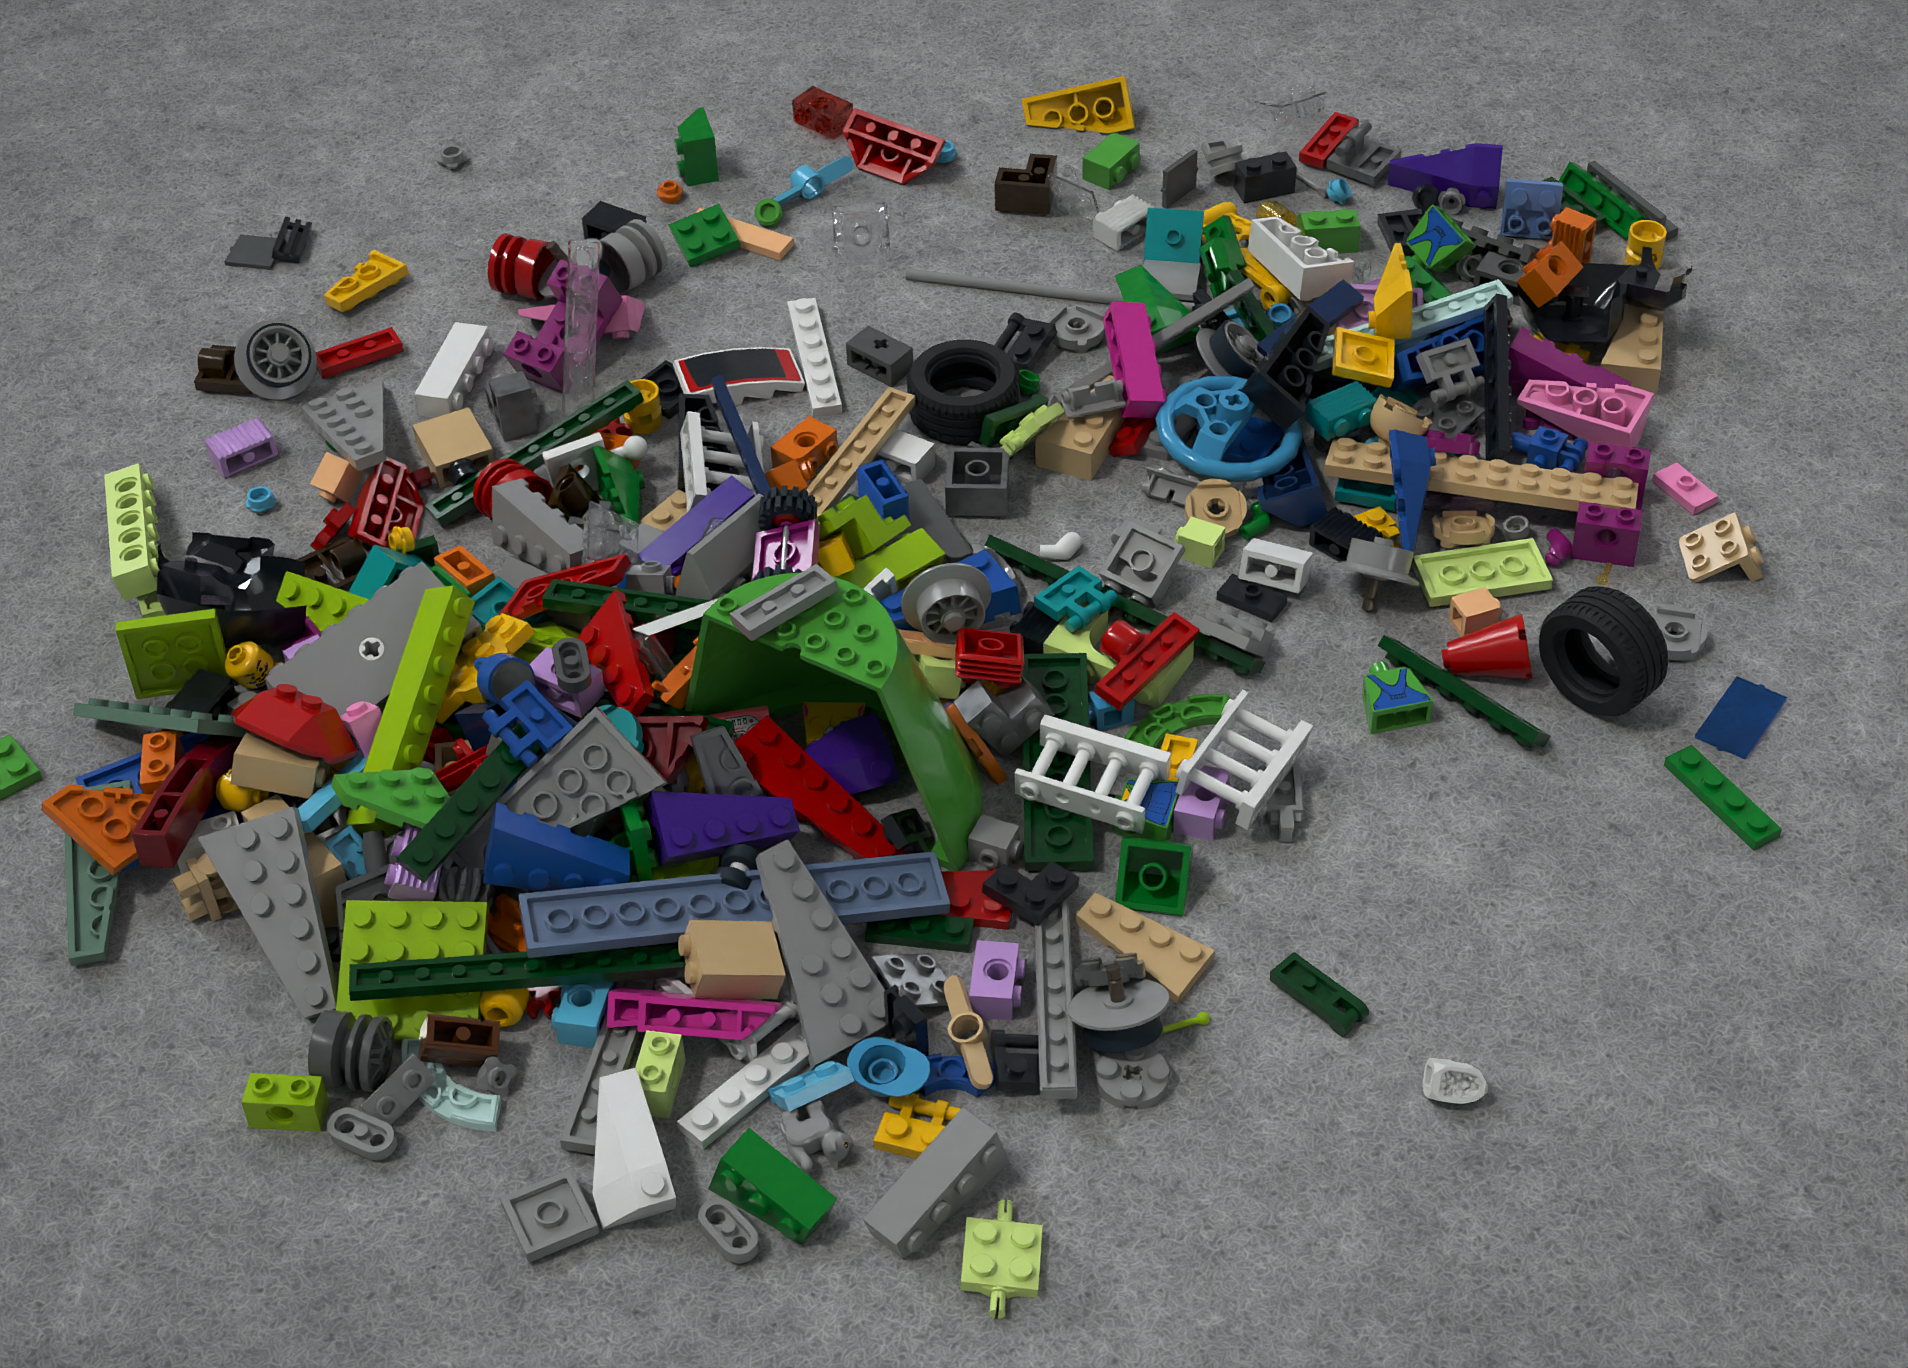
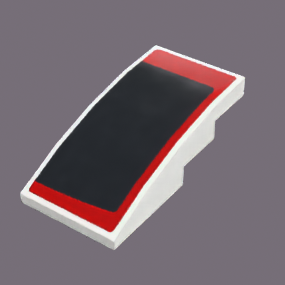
[673,347,805,406]

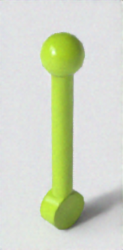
[1162,1012,1210,1034]

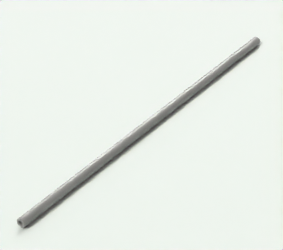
[906,269,1266,313]

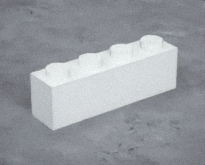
[414,322,493,418]

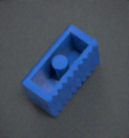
[856,460,910,522]

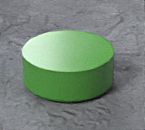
[754,199,783,228]

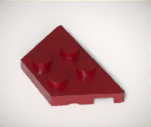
[636,716,709,785]

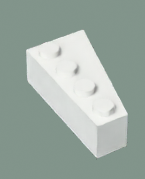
[1248,216,1355,301]

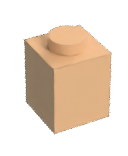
[310,452,364,503]
[1449,587,1502,637]

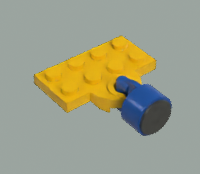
[436,613,536,724]

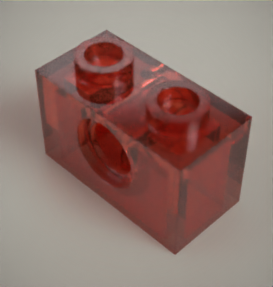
[792,86,853,140]

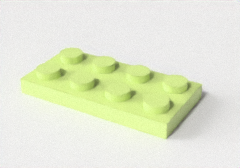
[1412,538,1553,607]

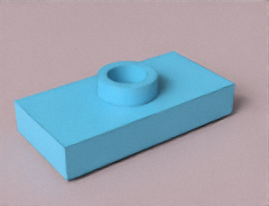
[324,825,366,881]

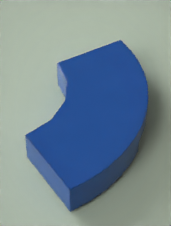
[918,1053,995,1098]

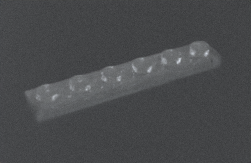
[562,240,600,417]

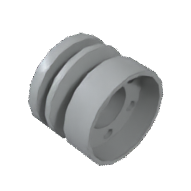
[599,219,667,294]

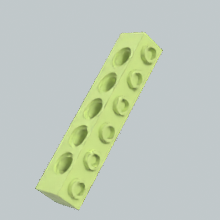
[104,463,160,601]

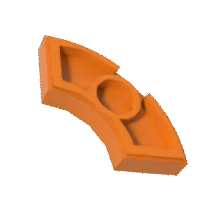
[945,703,1008,785]

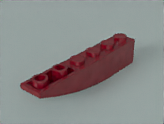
[132,734,243,868]

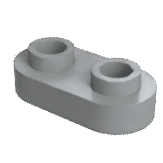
[327,1107,397,1160]
[698,1198,759,1263]

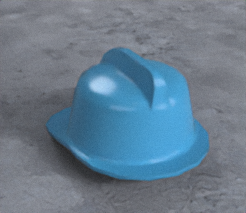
[847,1037,931,1097]

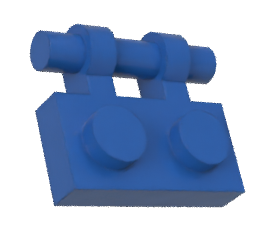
[482,680,573,768]

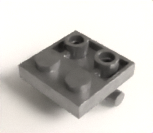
[1326,121,1401,186]

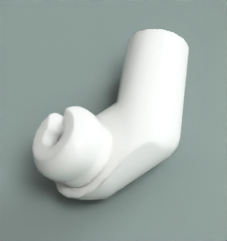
[1040,532,1082,560]

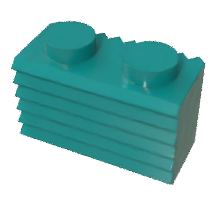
[1305,381,1377,441]

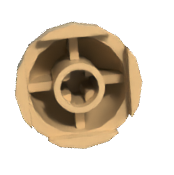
[1370,394,1433,447]

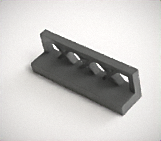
[1587,160,1679,241]

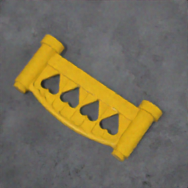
[1201,202,1294,311]

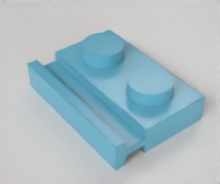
[767,1060,854,1112]

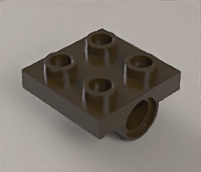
[194,345,253,395]
[547,463,603,523]
[296,537,367,592]

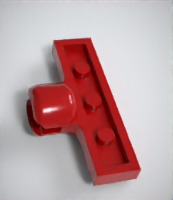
[1094,612,1200,711]

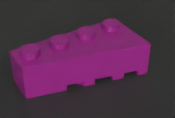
[1508,327,1632,397]

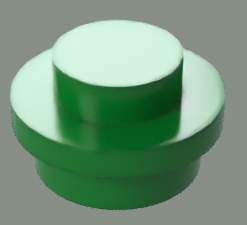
[1019,369,1041,395]

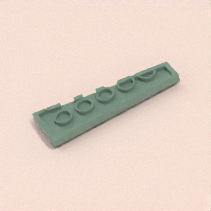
[73,698,247,737]
[64,780,134,966]

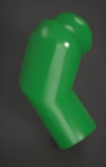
[1239,501,1271,541]

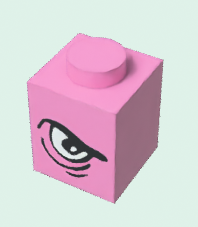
[340,701,382,758]

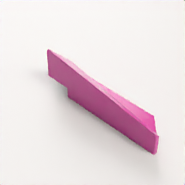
[607,987,781,1040]

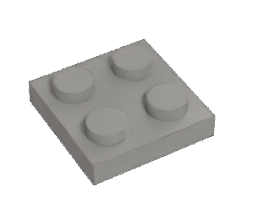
[500,1169,599,1263]

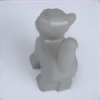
[780,1100,853,1173]

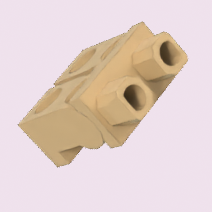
[172,853,239,922]

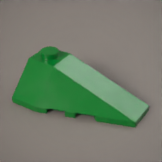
[1115,265,1199,355]
[592,446,645,532]

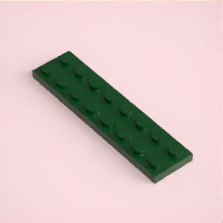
[1022,653,1094,871]

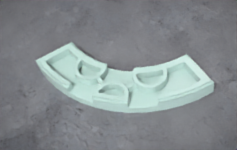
[401,1039,501,1132]

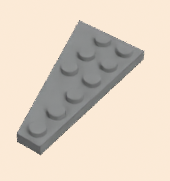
[449,707,668,871]
[198,807,338,1019]

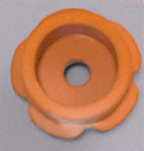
[657,180,683,204]

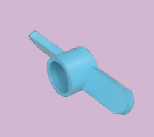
[773,156,854,206]

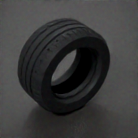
[907,340,1020,445]
[1539,586,1668,716]

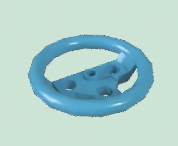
[1155,376,1303,481]

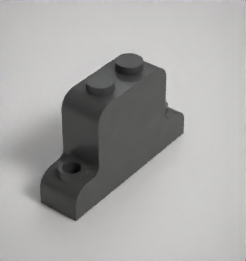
[874,478,972,564]

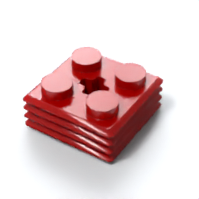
[955,627,1024,688]

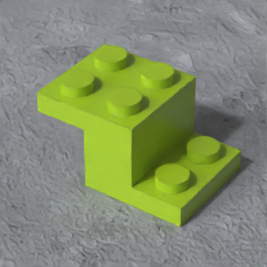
[817,494,911,561]

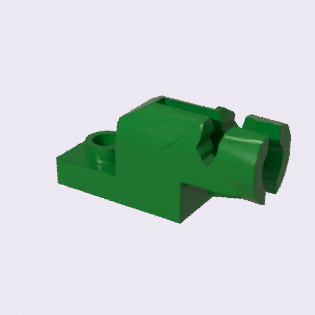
[1199,215,1246,298]

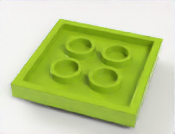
[115,609,234,699]

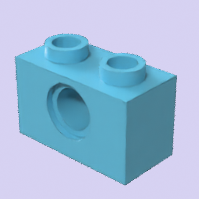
[551,981,617,1048]

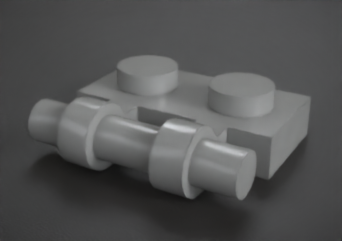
[1416,338,1485,402]

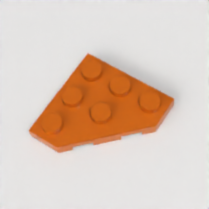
[41,784,157,875]

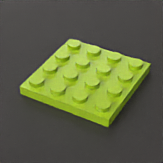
[336,900,489,1043]

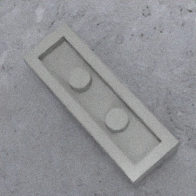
[730,564,838,641]

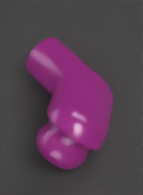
[1545,528,1572,567]

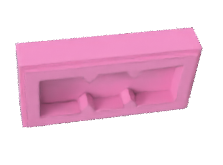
[1652,462,1718,515]

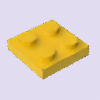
[1332,327,1395,388]

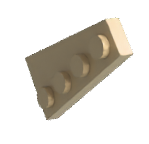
[1076,892,1215,1004]

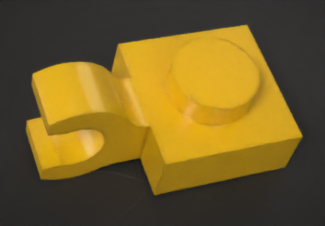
[1354,506,1400,548]

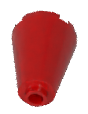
[1441,614,1533,679]

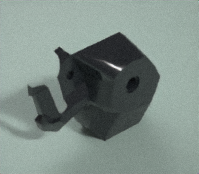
[1517,246,1692,342]
[156,532,307,648]

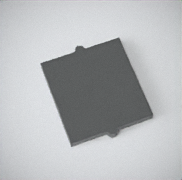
[1161,149,1199,209]
[225,234,287,270]

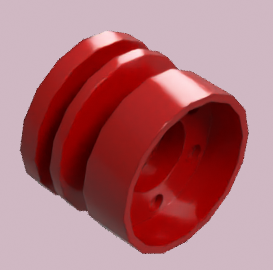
[487,233,555,300]
[473,459,553,521]

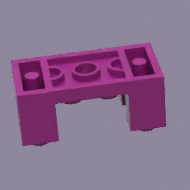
[503,259,623,394]
[1571,442,1651,567]

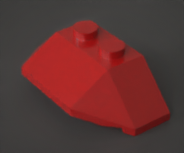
[843,108,946,185]
[347,456,424,548]
[232,684,357,764]

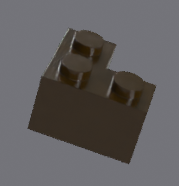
[995,153,1057,215]

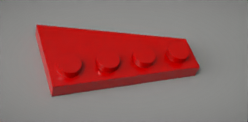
[499,553,632,620]
[577,590,654,717]

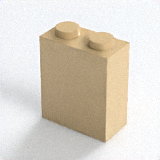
[412,407,495,488]
[230,730,332,799]
[678,920,786,999]

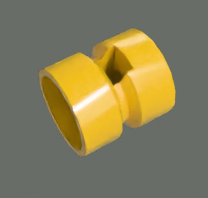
[1624,220,1667,270]
[623,379,663,435]

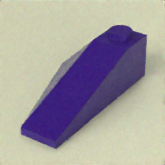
[1388,143,1503,209]
[766,712,900,797]

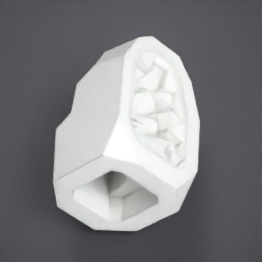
[1423,1058,1488,1104]

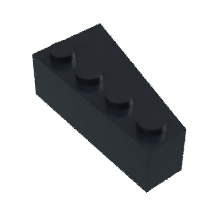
[1240,305,1330,431]
[677,394,740,492]

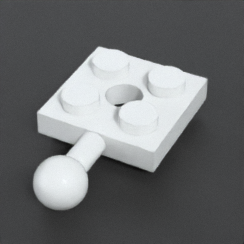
[542,432,648,491]

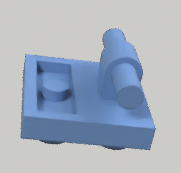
[1500,178,1563,240]

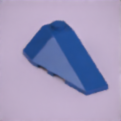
[1389,430,1436,568]

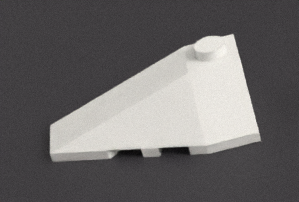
[592,1068,676,1230]

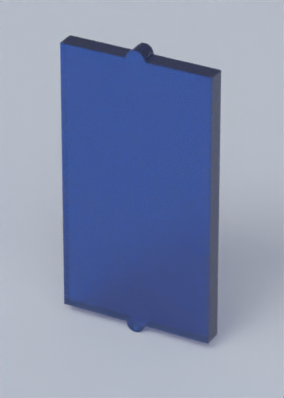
[1695,676,1787,760]

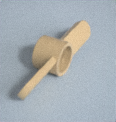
[943,975,993,1089]

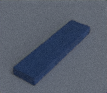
[1257,279,1364,357]

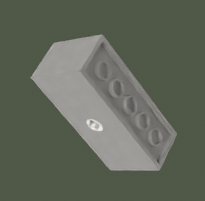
[265,561,482,716]

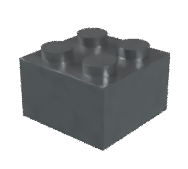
[945,447,1010,516]

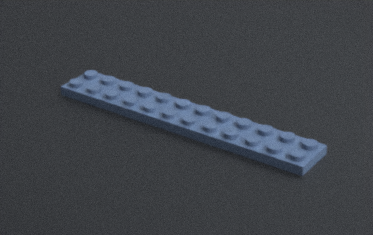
[519,851,950,958]

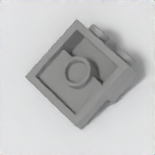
[1098,521,1186,608]
[1190,604,1275,657]

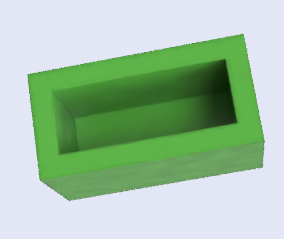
[1082,132,1141,190]

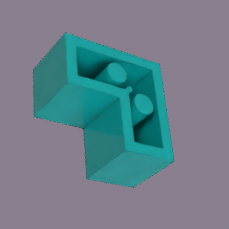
[349,544,432,599]

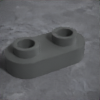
[552,638,592,693]

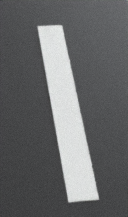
[633,597,721,636]

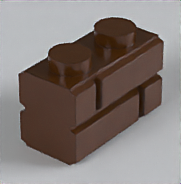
[418,1014,500,1067]

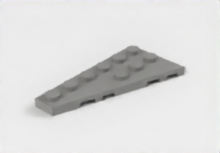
[301,379,386,471]
[755,839,886,1070]

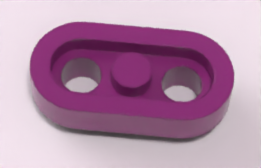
[1424,430,1481,455]

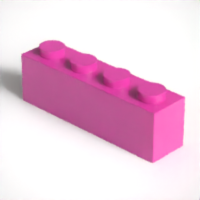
[1103,302,1167,418]

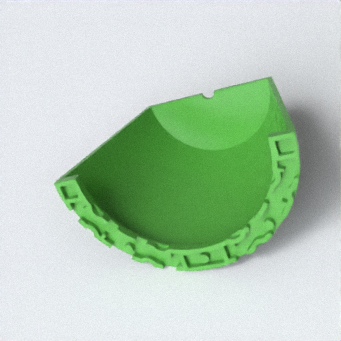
[685,573,983,871]

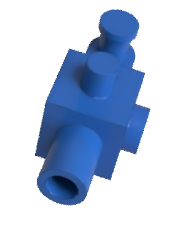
[1510,426,1589,473]

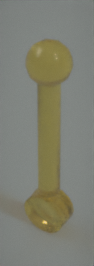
[1596,562,1613,585]

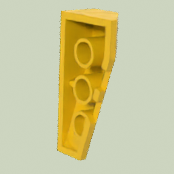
[1021,76,1135,134]
[1368,243,1413,339]

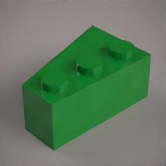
[708,1128,837,1245]

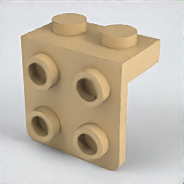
[1679,512,1764,583]

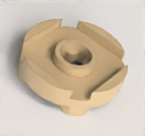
[1184,479,1247,538]
[1432,508,1495,549]

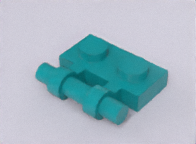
[1034,566,1118,632]

